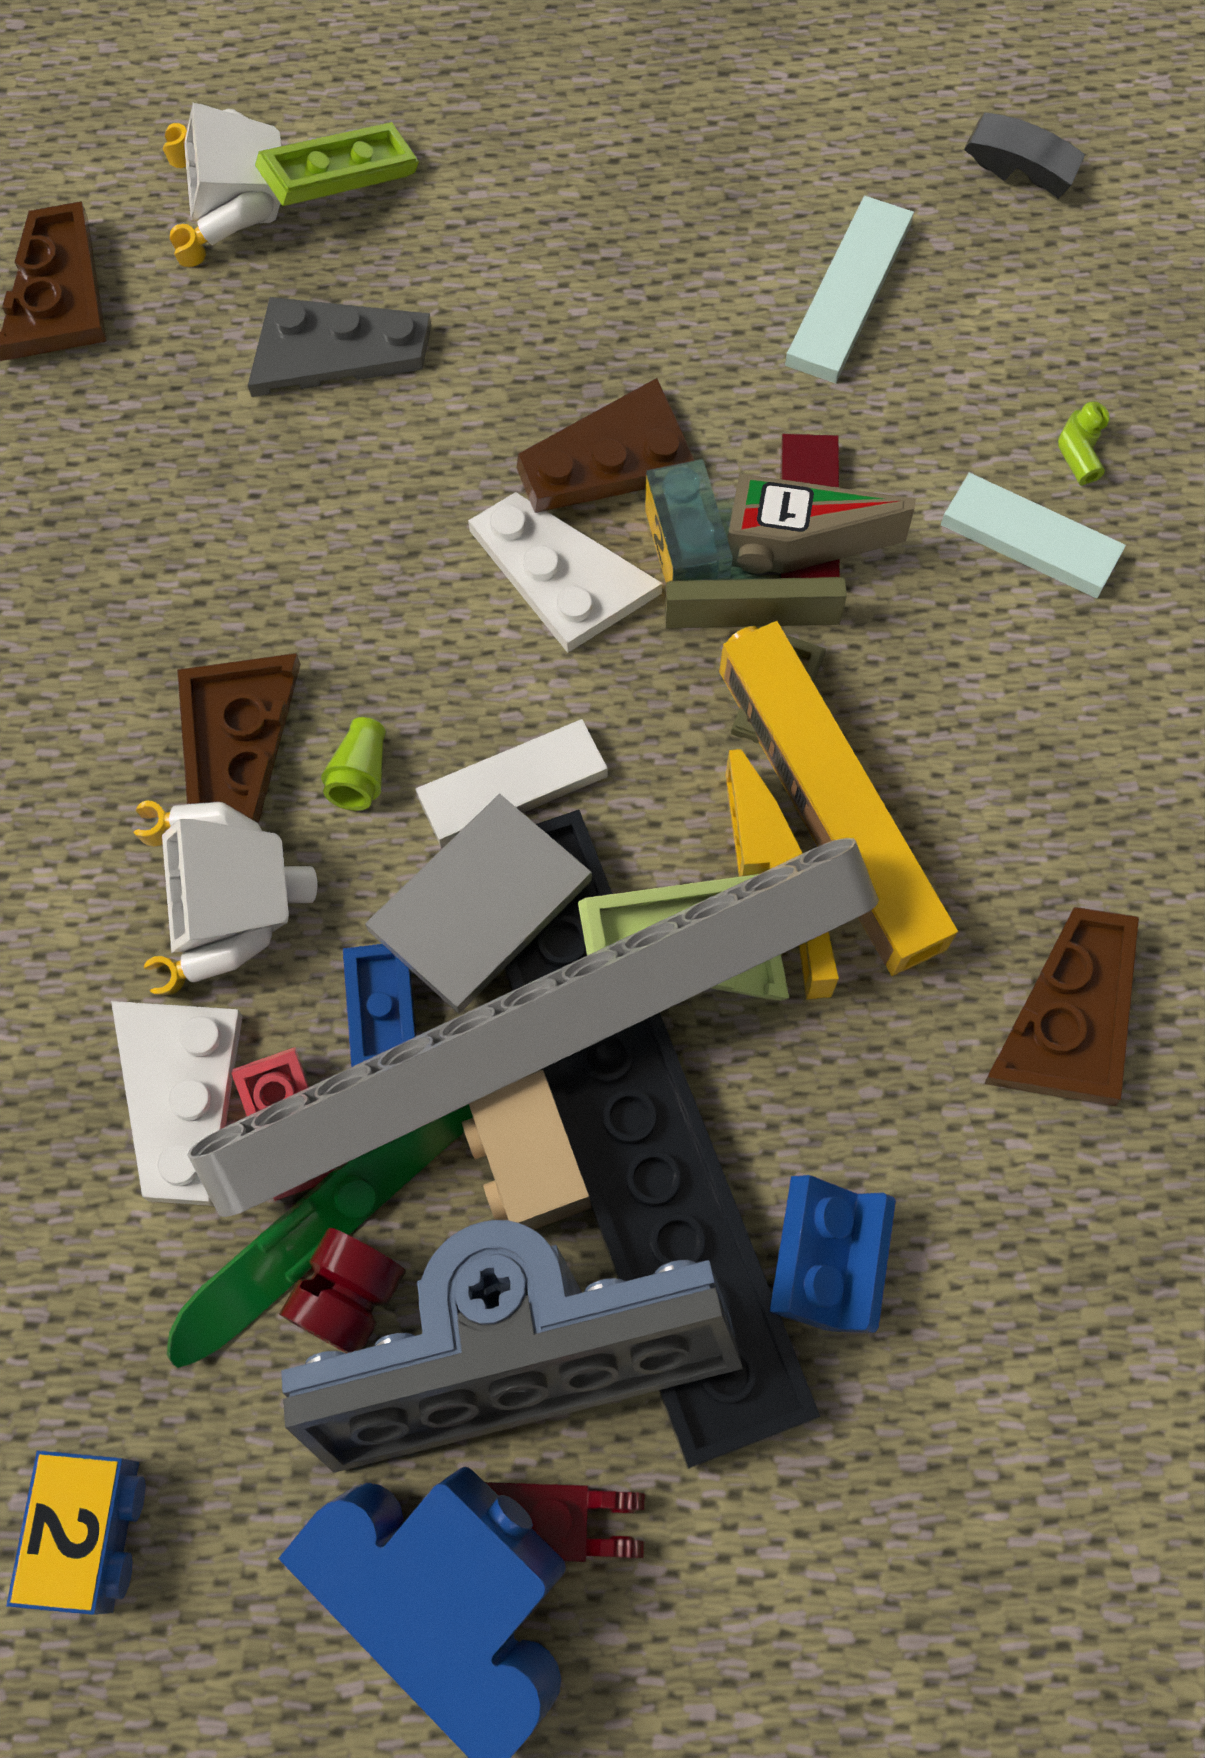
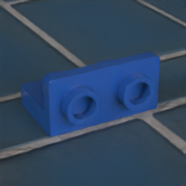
[770,1175,896,1333]

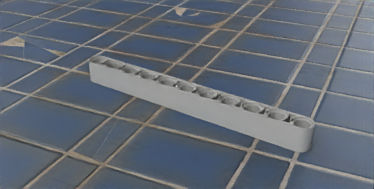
[187,838,879,1217]

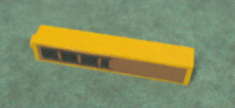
[719,621,958,976]

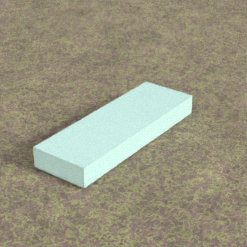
[941,472,1126,599]

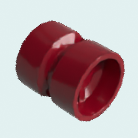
[279,1228,406,1353]

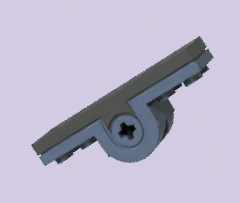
[281,1220,743,1473]

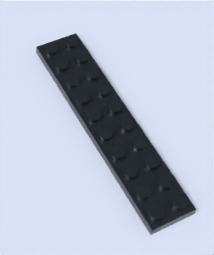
[504,810,820,1470]

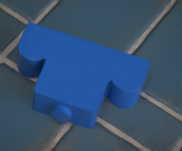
[278,1467,566,1758]

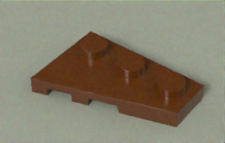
[0,201,107,361]
[516,378,697,513]
[177,653,301,824]
[984,907,1139,1106]

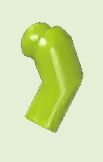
[1058,401,1110,486]

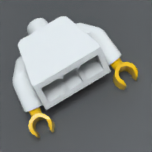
[163,103,281,267]
[133,800,317,996]

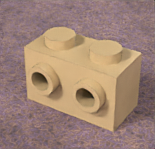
[462,1070,592,1230]

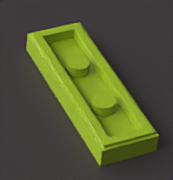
[255,122,419,206]

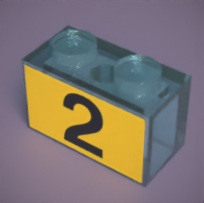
[645,459,733,582]

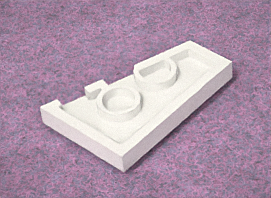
[468,492,663,653]
[111,1001,242,1206]

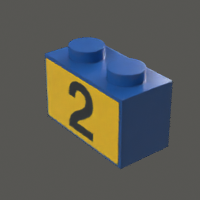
[6,1450,146,1615]

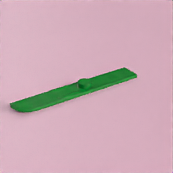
[166,1104,473,1368]

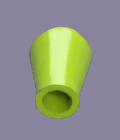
[321,717,386,811]

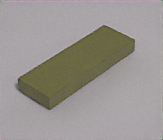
[665,577,847,628]

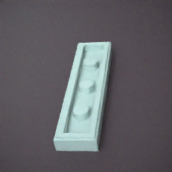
[785,195,914,384]

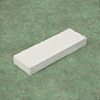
[415,719,608,848]

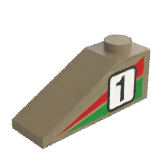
[725,473,916,574]

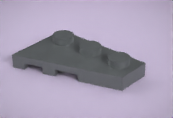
[248,297,432,397]

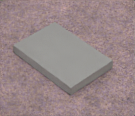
[365,793,592,1014]

